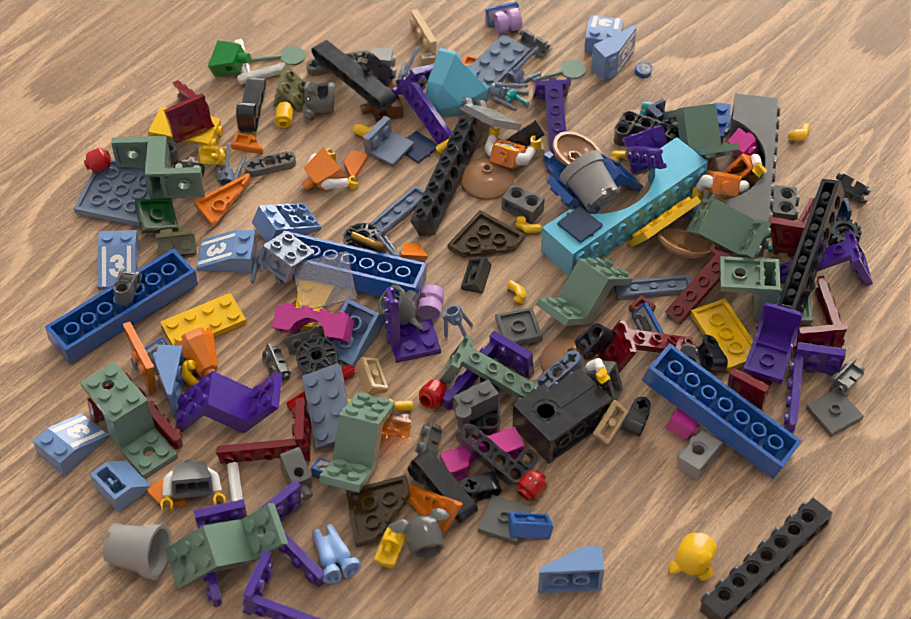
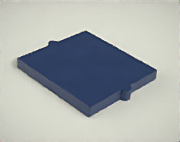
[405,130,438,164]
[557,206,603,243]

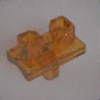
[382,413,411,440]

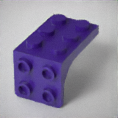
[743,303,803,384]

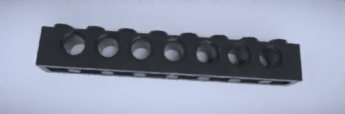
[410,117,483,236]
[777,179,845,314]
[700,497,833,619]

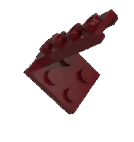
[164,80,215,144]
[768,197,815,258]
[665,244,744,324]
[794,276,847,355]
[598,320,695,373]
[727,354,792,412]
[87,372,183,450]
[216,398,312,464]

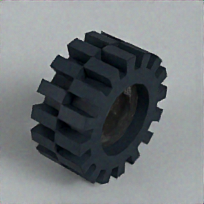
[828,217,862,246]

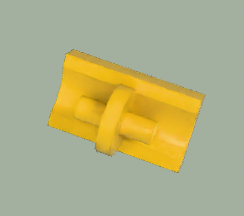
[198,145,232,166]
[374,527,406,569]

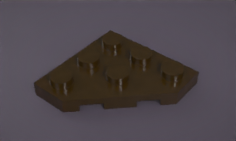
[447,210,525,257]
[346,475,411,547]

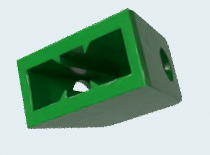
[208,40,251,77]

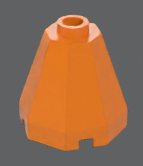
[174,327,218,377]

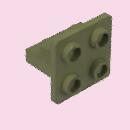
[273,65,306,111]
[156,227,197,257]

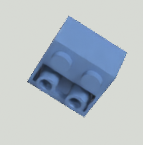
[90,461,151,512]

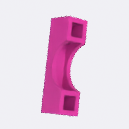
[272,303,354,343]
[440,427,525,481]

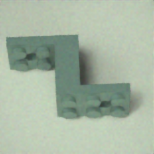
[663,103,739,159]
[111,136,205,199]
[685,198,771,258]
[720,256,813,325]
[536,257,633,326]
[80,361,178,479]
[319,393,395,492]
[165,503,288,589]

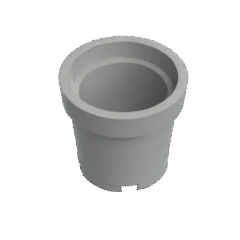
[559,150,620,212]
[103,523,172,580]

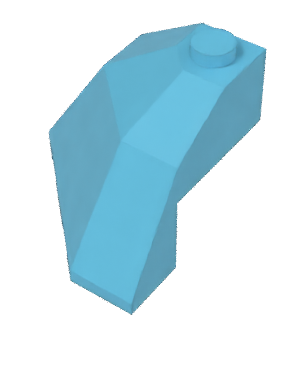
[425,48,489,117]

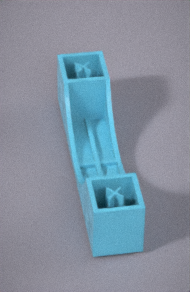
[541,137,708,276]

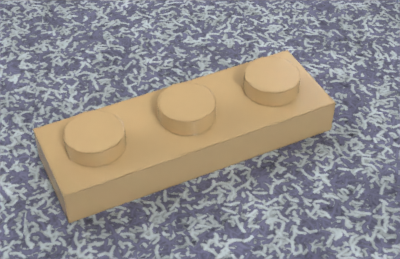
[409,9,437,53]

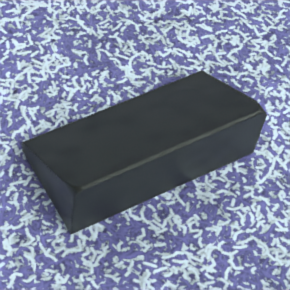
[461,257,491,293]

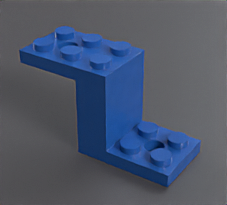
[546,153,644,214]

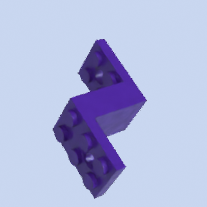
[175,371,282,434]

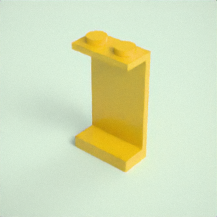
[148,107,224,146]

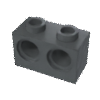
[502,184,545,224]
[771,185,800,221]

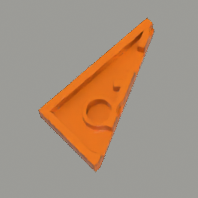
[194,173,251,228]
[123,322,157,395]
[408,484,463,534]

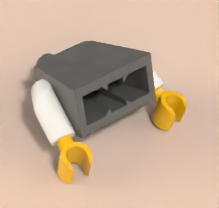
[583,358,623,402]
[160,459,226,513]

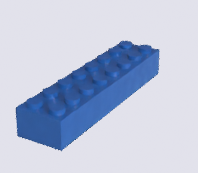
[283,231,427,297]
[45,248,198,364]
[641,343,802,479]

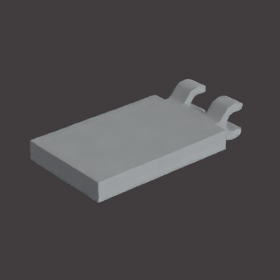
[460,97,522,131]

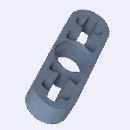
[534,350,584,388]

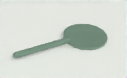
[251,46,306,65]
[532,60,586,82]

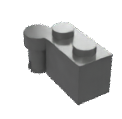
[453,380,499,429]

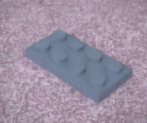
[470,34,530,92]
[302,363,348,450]

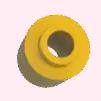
[274,102,293,128]

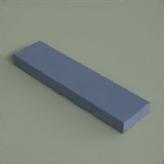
[370,185,424,237]
[614,275,691,301]

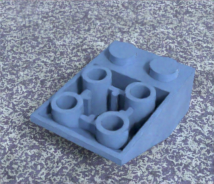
[252,203,322,243]

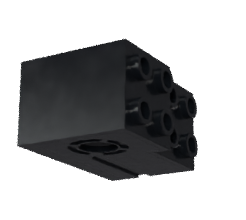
[512,368,612,464]

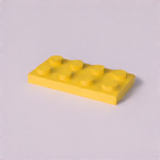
[628,196,701,248]
[160,293,247,345]
[690,298,753,372]

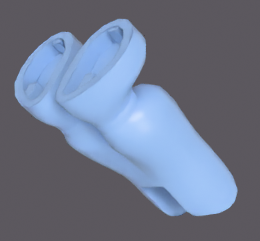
[312,524,361,584]

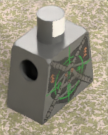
[280,447,313,500]

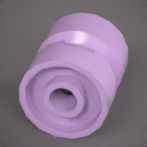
[493,8,522,34]
[417,284,445,320]

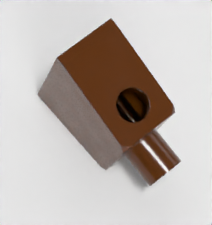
[360,83,404,121]

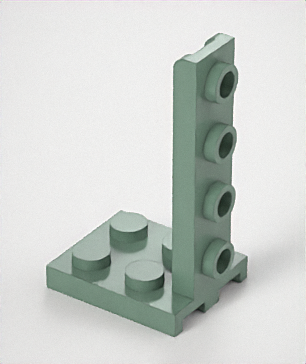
[438,335,538,399]

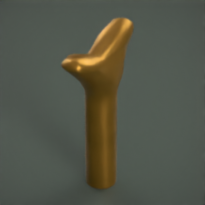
[351,232,387,254]

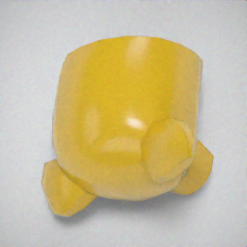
[668,533,718,581]

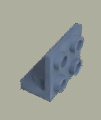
[363,116,414,166]
[258,231,315,283]

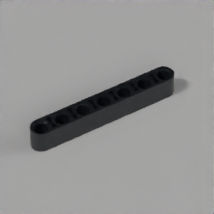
[311,40,396,111]

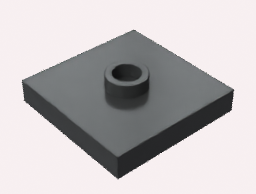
[495,307,543,345]
[806,389,863,437]
[478,495,531,545]

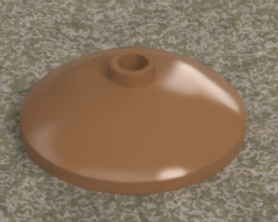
[552,131,601,167]
[460,157,514,200]
[658,227,712,260]
[541,337,599,381]

